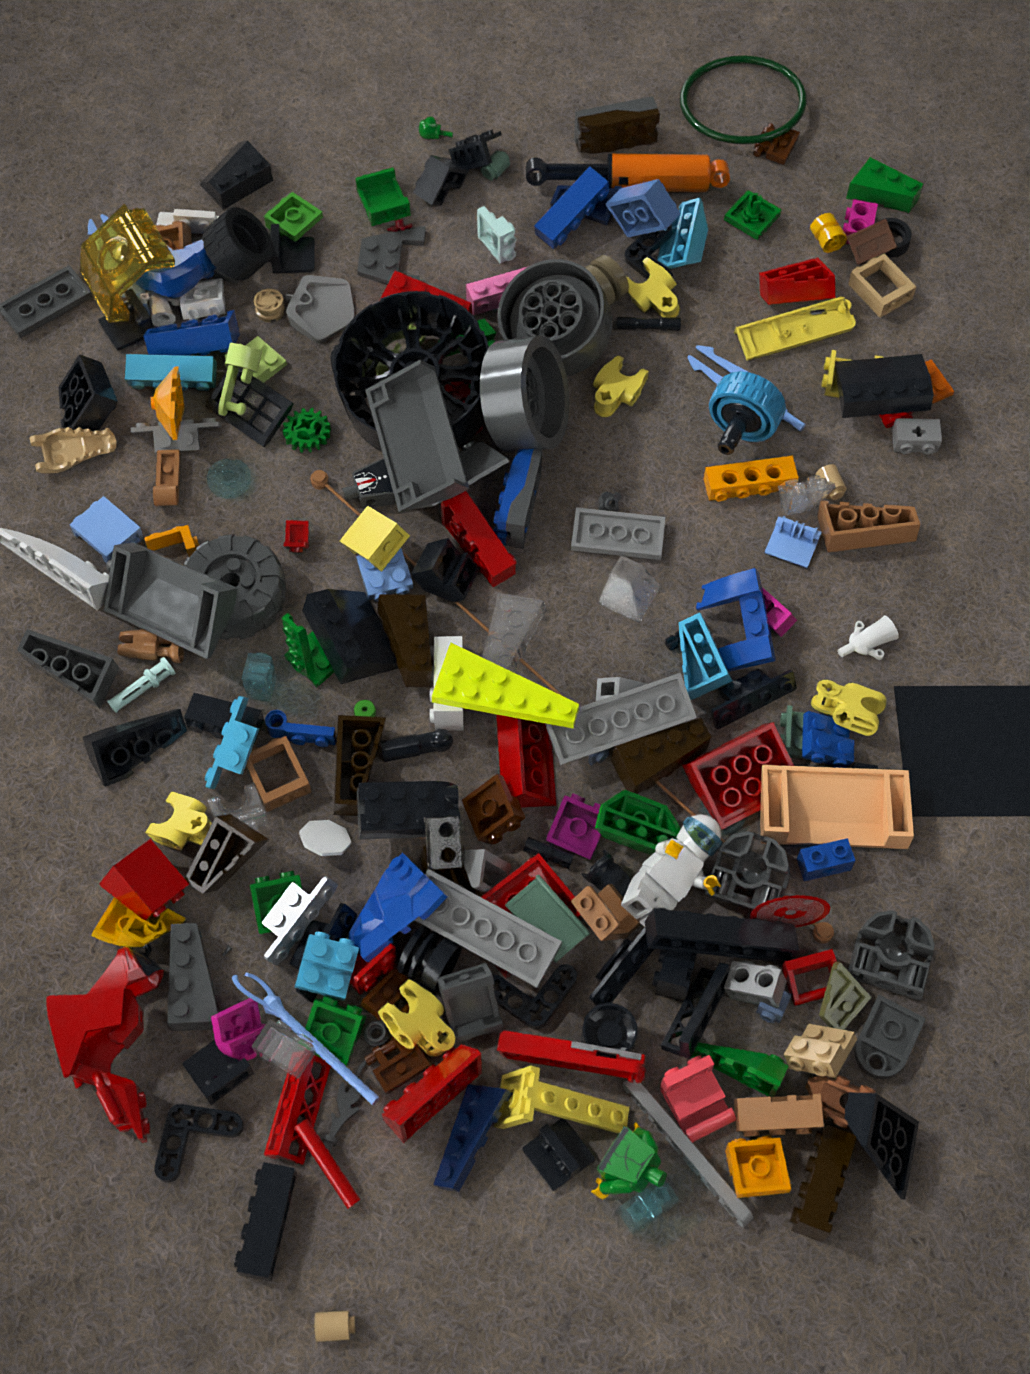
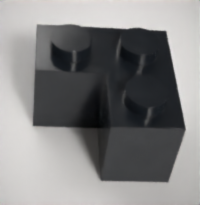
[413,155,469,206]

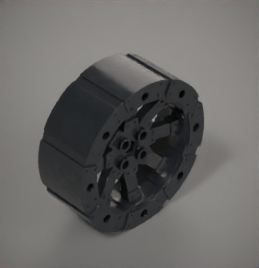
[333,291,489,452]

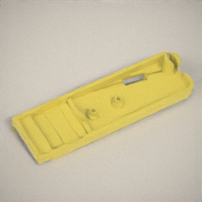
[734,297,856,361]

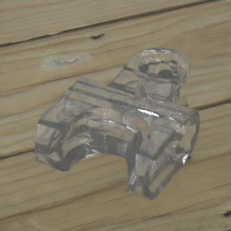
[208,783,269,859]

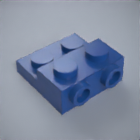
[802,711,854,768]

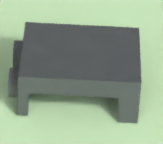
[437,963,504,1042]

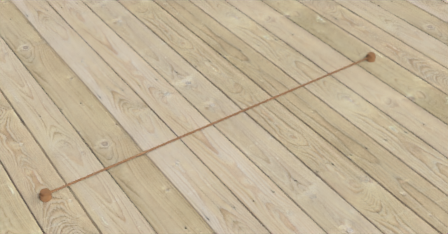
[310,470,834,944]

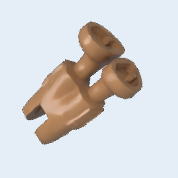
[117,629,184,663]

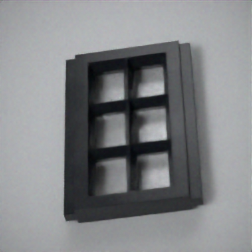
[205,369,294,447]

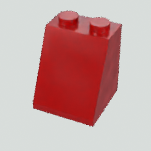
[99,839,189,921]

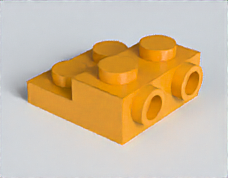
[725,1136,791,1198]

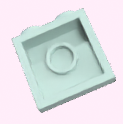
[477,206,516,264]

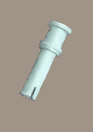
[107,657,176,713]

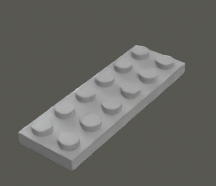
[545,673,697,766]
[415,869,563,988]

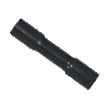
[617,317,681,331]

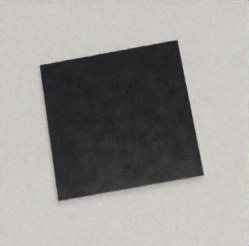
[894,686,1030,817]

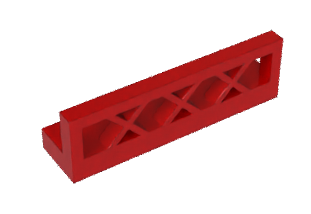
[264,1052,331,1165]

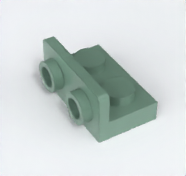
[780,705,810,760]

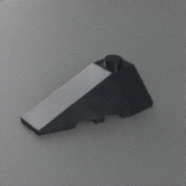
[83,708,187,787]

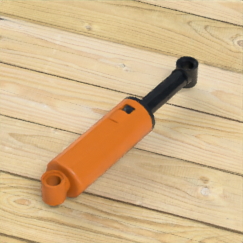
[526,154,730,192]

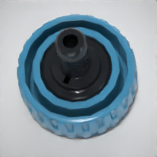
[709,371,786,455]

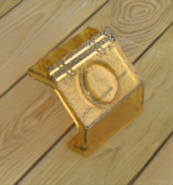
[80,203,175,323]

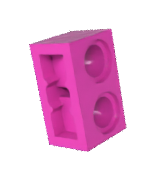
[843,199,878,245]
[762,587,797,637]

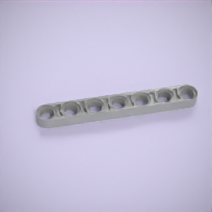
[622,1079,754,1228]

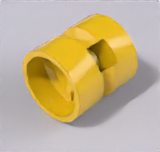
[810,213,847,253]

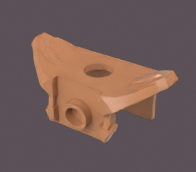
[806,1075,876,1128]

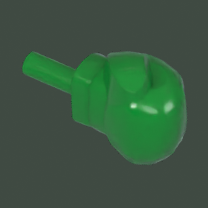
[419,117,453,139]

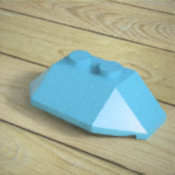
[657,198,708,269]

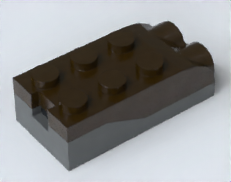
[574,96,660,154]

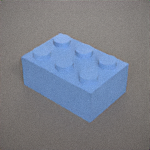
[606,179,681,237]

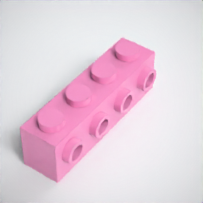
[466,267,527,315]

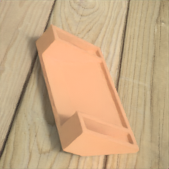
[760,765,914,849]

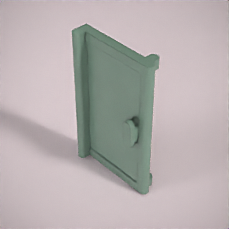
[505,875,590,963]

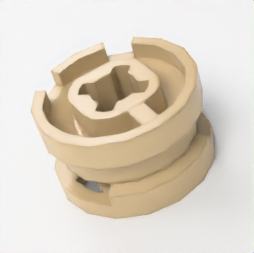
[254,289,285,322]

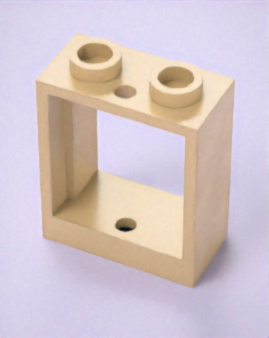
[848,253,916,318]

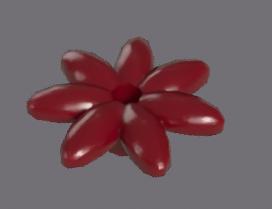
[387,219,413,232]

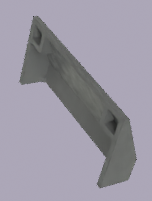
[366,360,470,512]

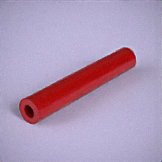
[294,1119,361,1209]

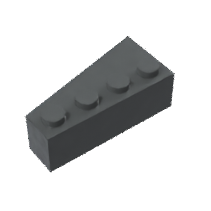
[17,629,119,709]
[167,923,219,1031]

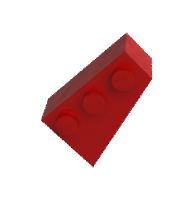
[759,257,836,305]

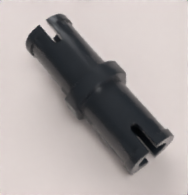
[523,837,574,869]

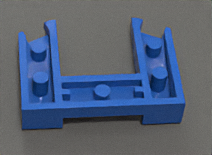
[696,568,776,672]

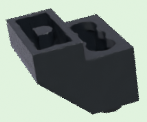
[411,538,480,602]

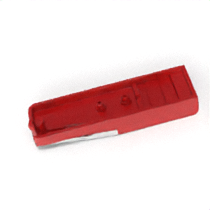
[497,1030,646,1084]

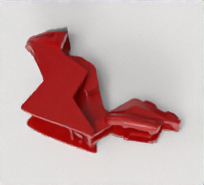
[46,946,164,1143]

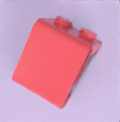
[660,1055,736,1143]

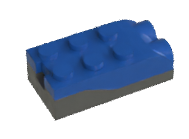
[494,449,542,549]

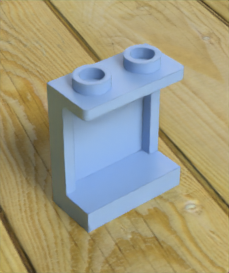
[70,496,144,563]

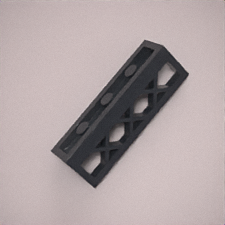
[661,962,730,1059]

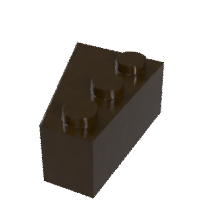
[185,814,269,894]

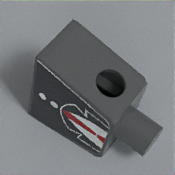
[342,458,396,509]

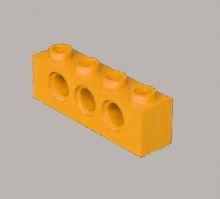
[704,455,799,502]

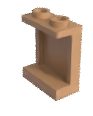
[571,884,641,941]

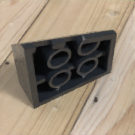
[200,140,273,210]
[58,354,118,431]
[844,1092,919,1200]

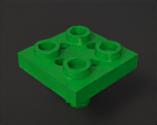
[724,190,782,240]

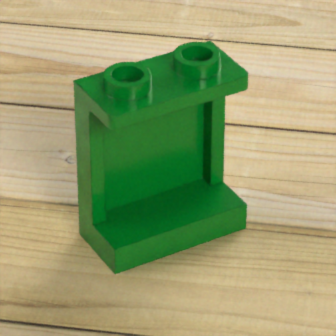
[355,167,411,227]

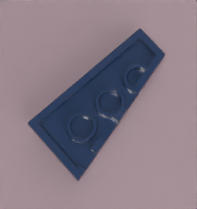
[433,1084,513,1192]

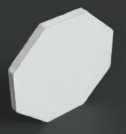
[299,820,351,856]

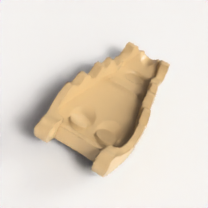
[30,427,116,473]

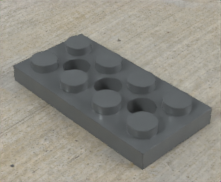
[0,265,93,338]

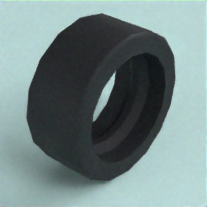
[878,218,912,258]

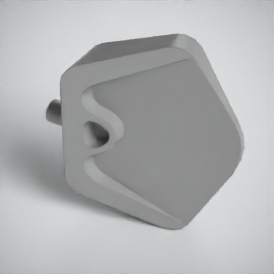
[285,275,354,344]

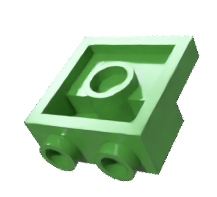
[264,192,323,242]

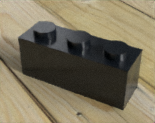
[184,693,264,744]

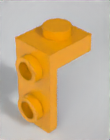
[144,525,199,557]

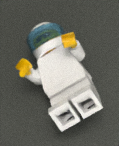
[621,814,722,927]

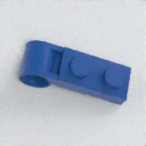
[265,710,336,747]

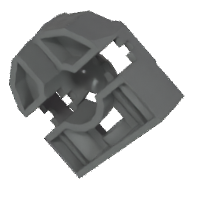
[704,831,791,911]
[848,910,935,1001]

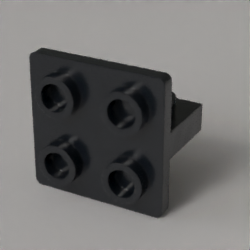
[522,1118,595,1191]

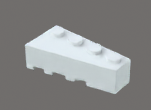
[430,636,464,731]

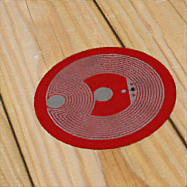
[750,895,830,928]

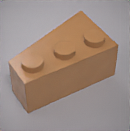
[734,1094,824,1137]

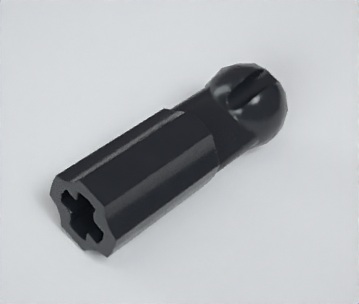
[381,729,453,762]

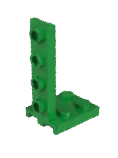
[282,613,334,688]

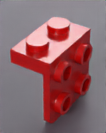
[349,943,397,995]

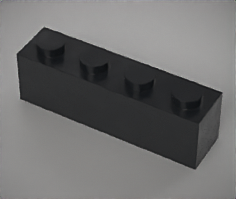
[234,1162,297,1282]

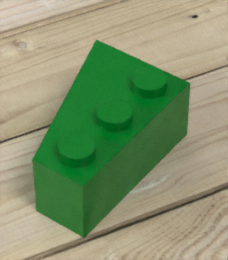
[846,157,924,213]

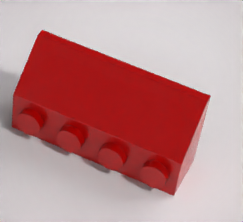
[496,715,556,808]

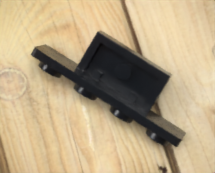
[711,669,797,729]
[289,903,357,1003]
[589,927,654,1006]

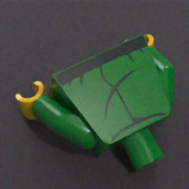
[591,1123,667,1199]

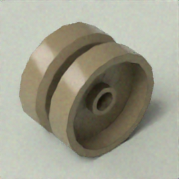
[584,255,629,306]

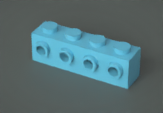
[125,354,217,391]

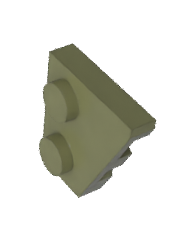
[819,962,871,1030]

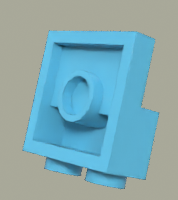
[295,932,359,1001]

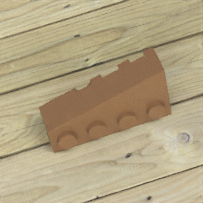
[817,501,920,552]

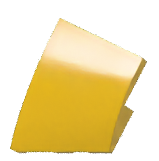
[91,897,186,947]

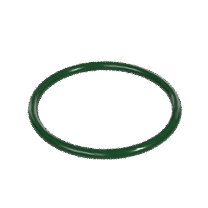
[680,55,807,144]

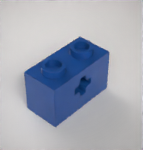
[796,838,856,881]

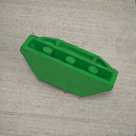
[595,790,681,855]

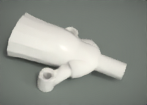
[139,291,180,327]
[838,615,899,660]

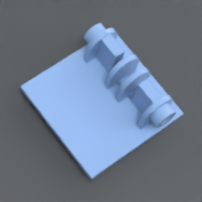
[764,516,822,568]

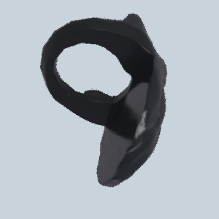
[581,850,631,898]

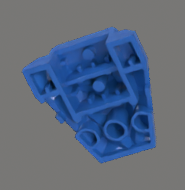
[348,853,447,963]

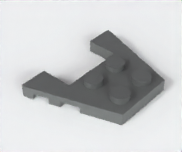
[357,226,426,284]

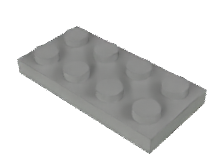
[571,507,665,560]

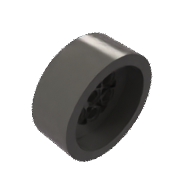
[498,259,613,376]
[480,336,570,453]

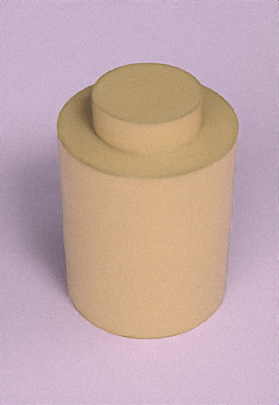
[816,464,847,500]
[315,1311,356,1342]

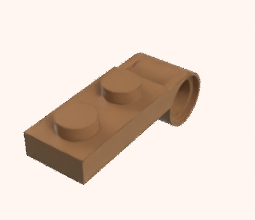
[153,449,181,506]

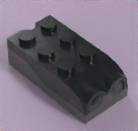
[357,781,460,840]

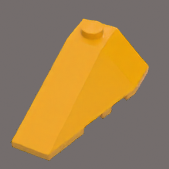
[151,366,185,440]

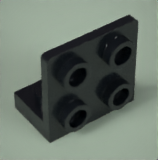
[448,129,502,170]
[98,288,154,351]
[182,1039,254,1105]

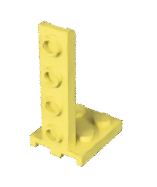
[494,1066,630,1133]

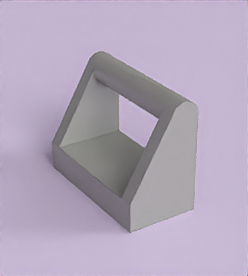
[462,849,511,894]

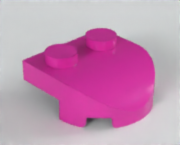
[211,998,268,1060]

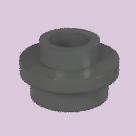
[363,1021,389,1047]

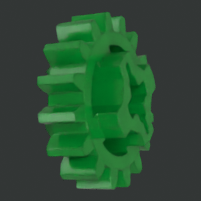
[283,408,331,453]

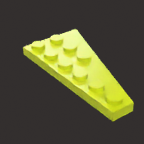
[431,642,579,729]

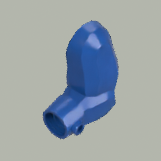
[112,235,217,299]

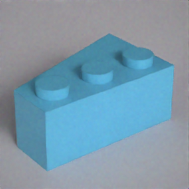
[679,612,733,700]

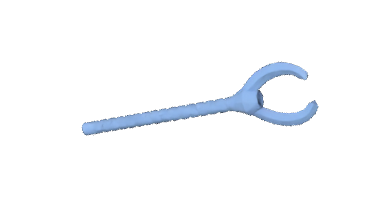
[232,972,380,1106]

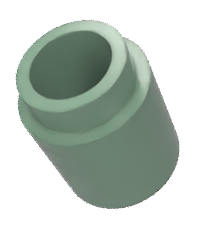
[481,150,510,181]

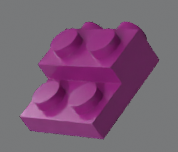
[546,793,602,860]

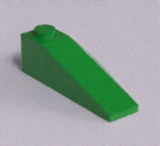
[692,1042,788,1097]

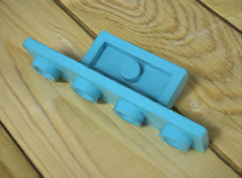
[205,696,259,789]

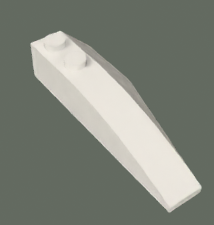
[0,528,109,611]

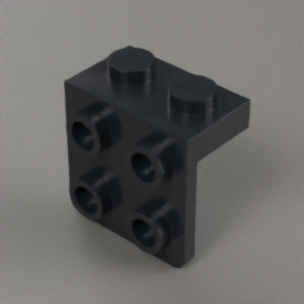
[269,224,315,274]

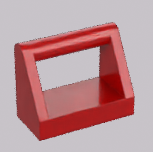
[781,949,837,1006]

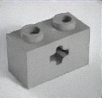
[892,418,942,454]

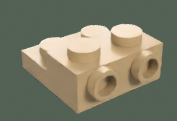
[784,1024,857,1078]

